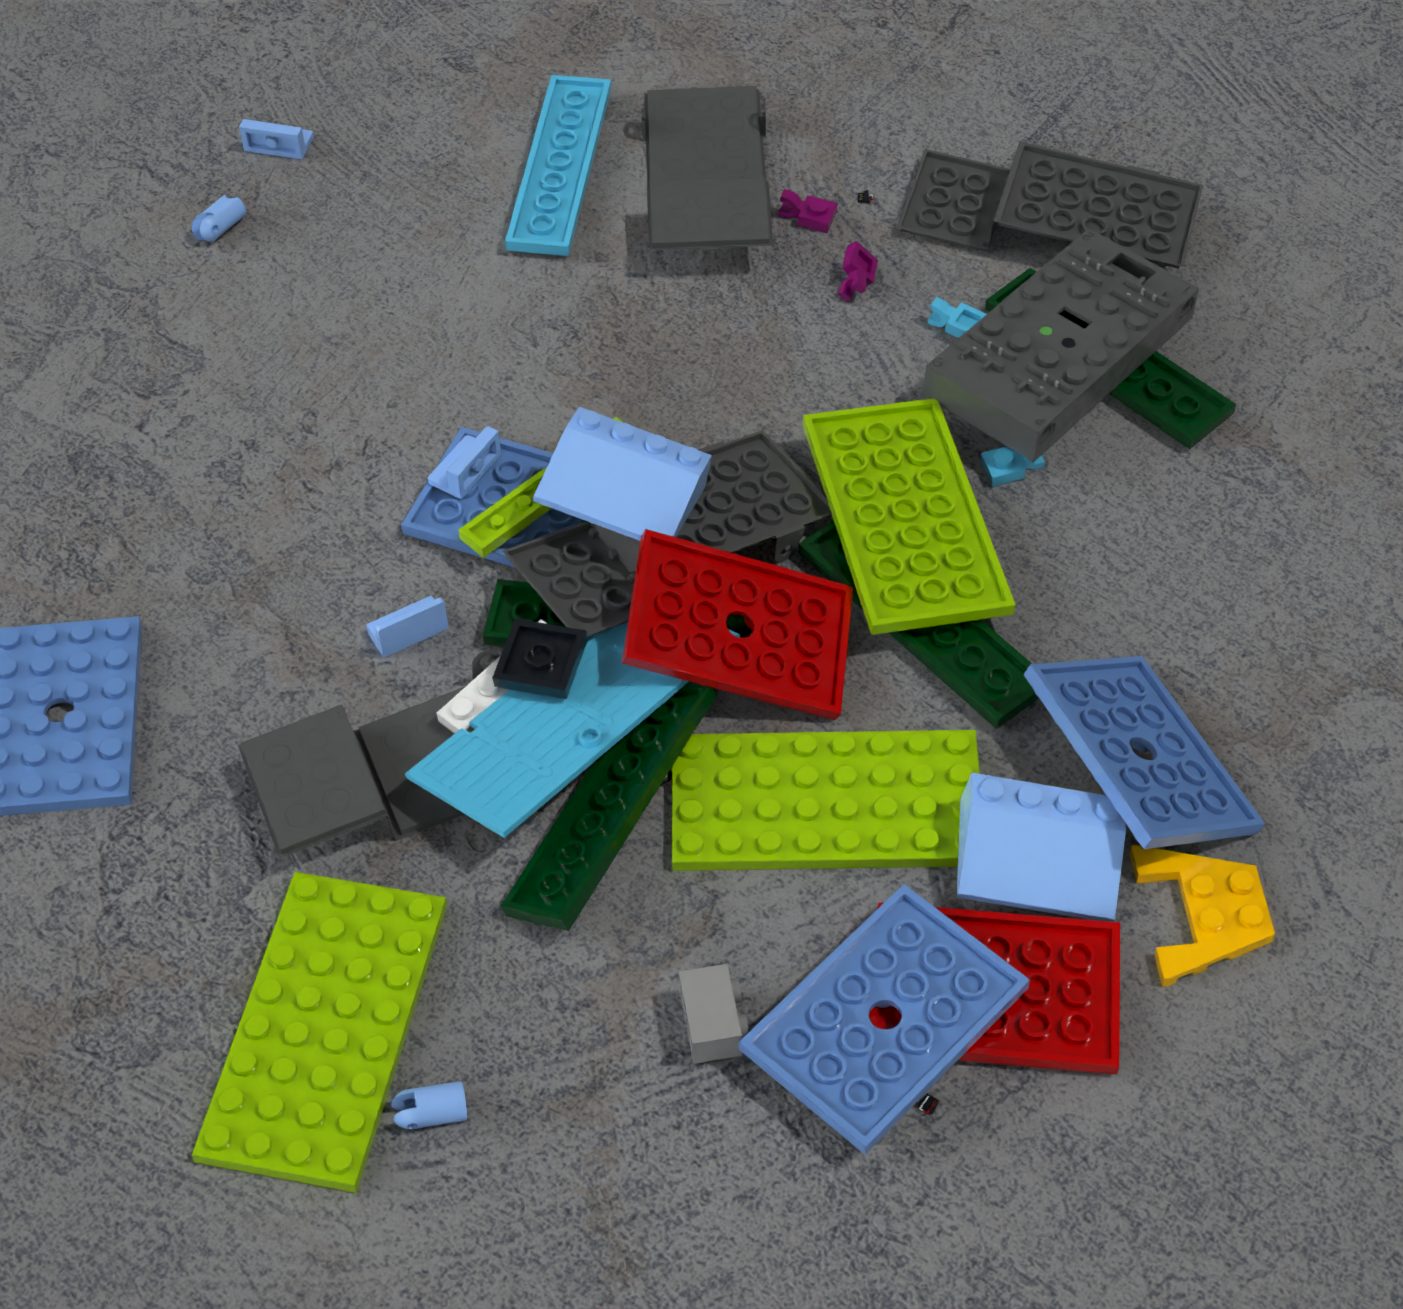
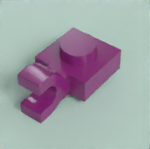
[779,189,838,233]
[838,241,878,302]

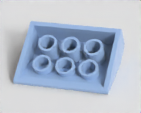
[533,407,712,541]
[957,773,1126,922]

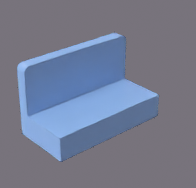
[239,119,314,160]
[428,426,501,499]
[366,595,449,658]

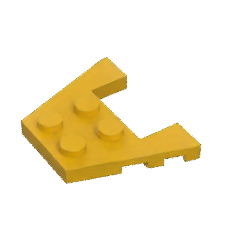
[1129,845,1275,987]

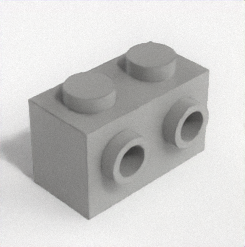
[679,964,749,1064]

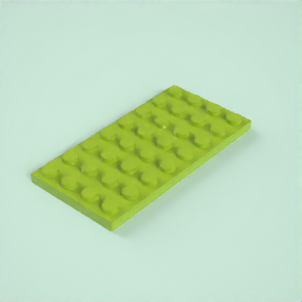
[802,398,1016,635]
[672,730,980,871]
[192,872,448,1193]

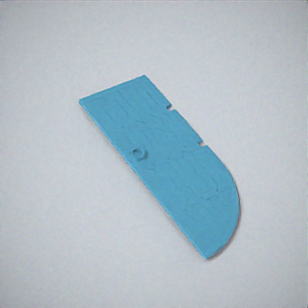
[405,622,740,838]

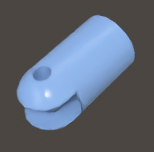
[192,195,246,242]
[391,1081,467,1129]

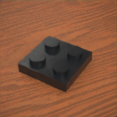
[492,619,588,699]

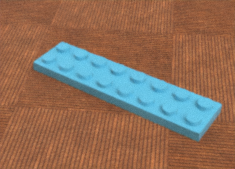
[505,75,612,256]

